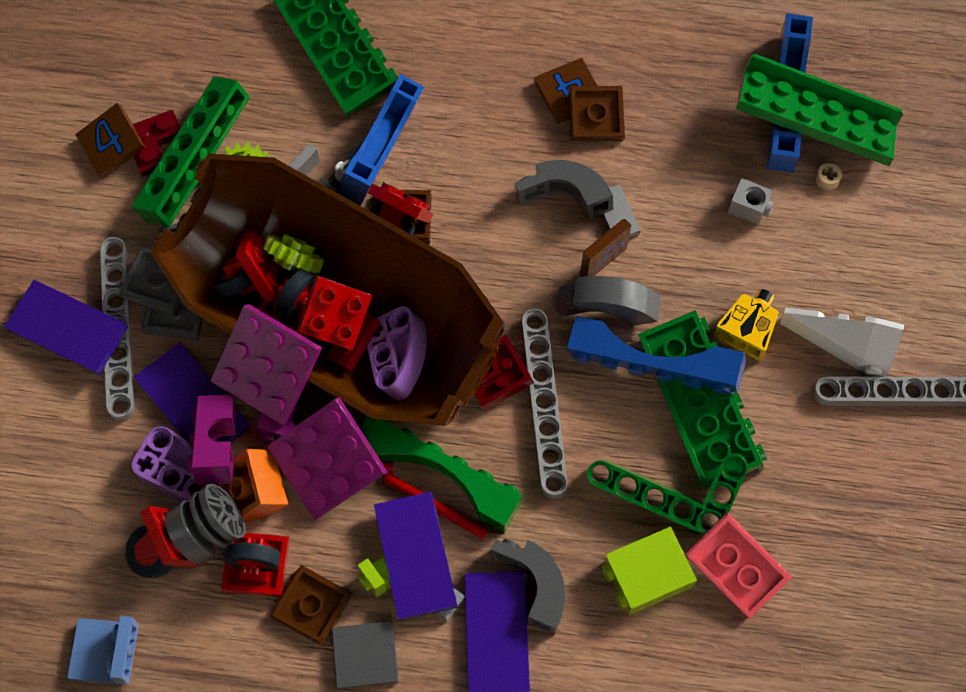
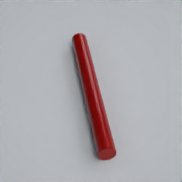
[383,472,490,540]

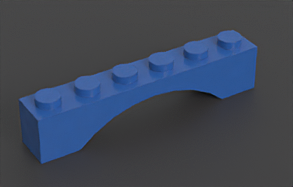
[766,13,813,173]
[336,74,424,206]
[567,316,746,395]

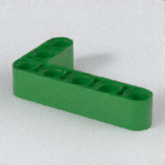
[587,453,748,535]

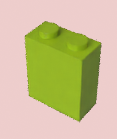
[602,527,697,615]

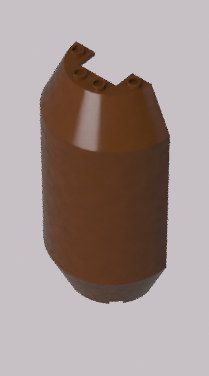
[151,153,505,426]

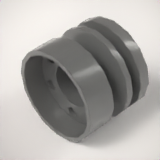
[165,484,246,564]

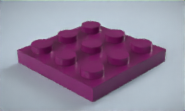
[211,304,322,425]
[267,398,388,521]

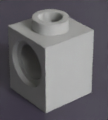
[728,178,774,225]

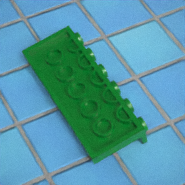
[273,0,399,117]
[736,54,903,166]
[638,310,767,491]

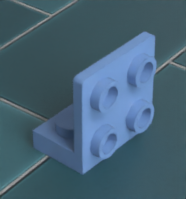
[68,616,139,685]

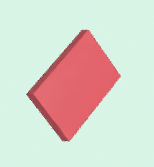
[684,512,792,619]

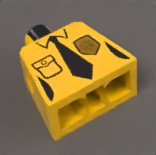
[713,289,779,361]

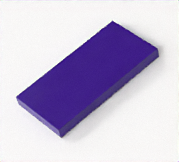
[4,280,129,375]
[134,343,251,445]
[374,492,458,621]
[465,571,530,692]

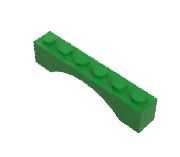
[360,416,522,534]

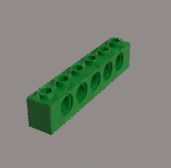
[131,76,250,228]

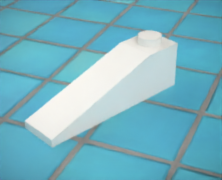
[780,308,904,377]

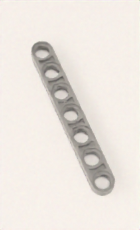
[100,237,135,422]
[522,309,567,499]
[813,377,966,406]

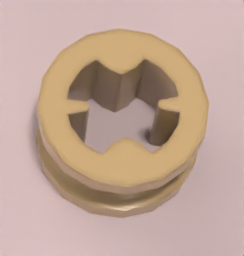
[815,163,842,191]

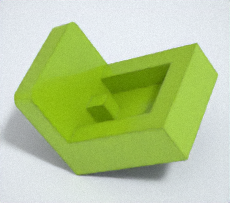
[357,557,391,598]

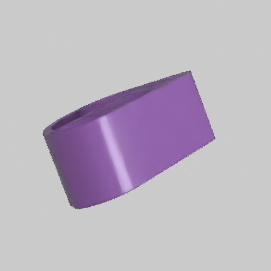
[367,306,427,401]
[132,426,206,502]

